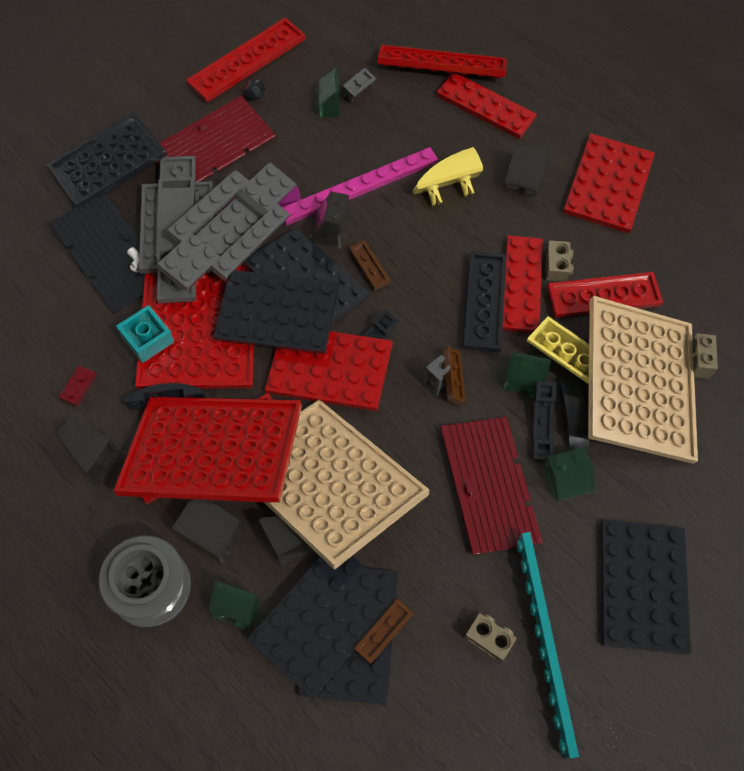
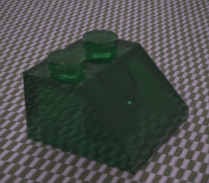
[316,68,339,117]
[503,352,551,397]
[543,447,595,501]
[209,580,261,630]

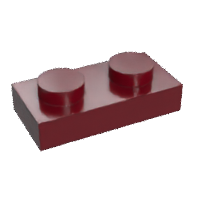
[59,365,97,407]

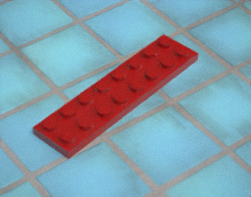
[186,18,306,103]
[377,45,506,78]

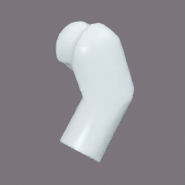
[127,247,140,273]

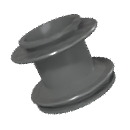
[98,535,191,627]

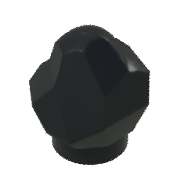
[243,79,266,101]

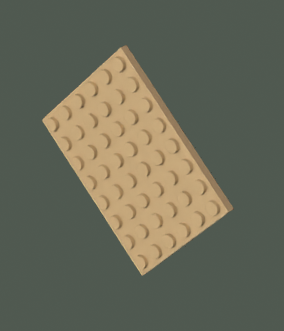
[588,296,698,464]
[264,400,429,570]

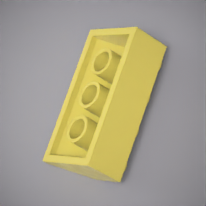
[527,316,589,384]

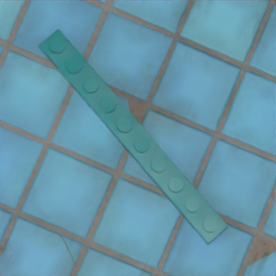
[517,532,579,759]

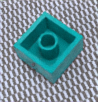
[116,305,174,363]

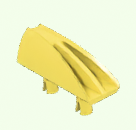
[413,147,483,206]

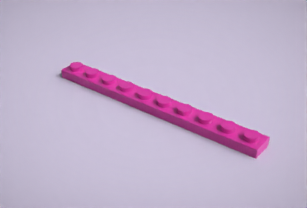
[282,147,438,226]

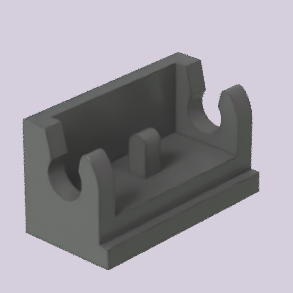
[340,68,376,103]
[423,354,450,396]

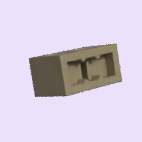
[545,241,574,282]
[693,333,718,379]
[464,613,517,663]

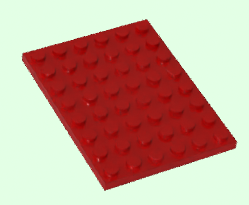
[135,255,254,389]
[114,397,302,503]

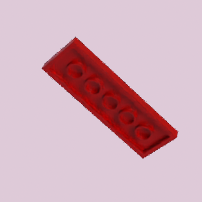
[436,72,537,139]
[502,235,543,334]
[547,272,663,318]

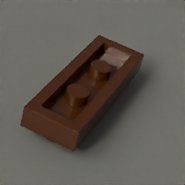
[349,240,390,291]
[442,346,466,405]
[354,599,414,665]

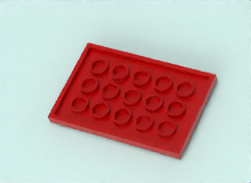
[563,133,655,233]
[265,331,393,411]

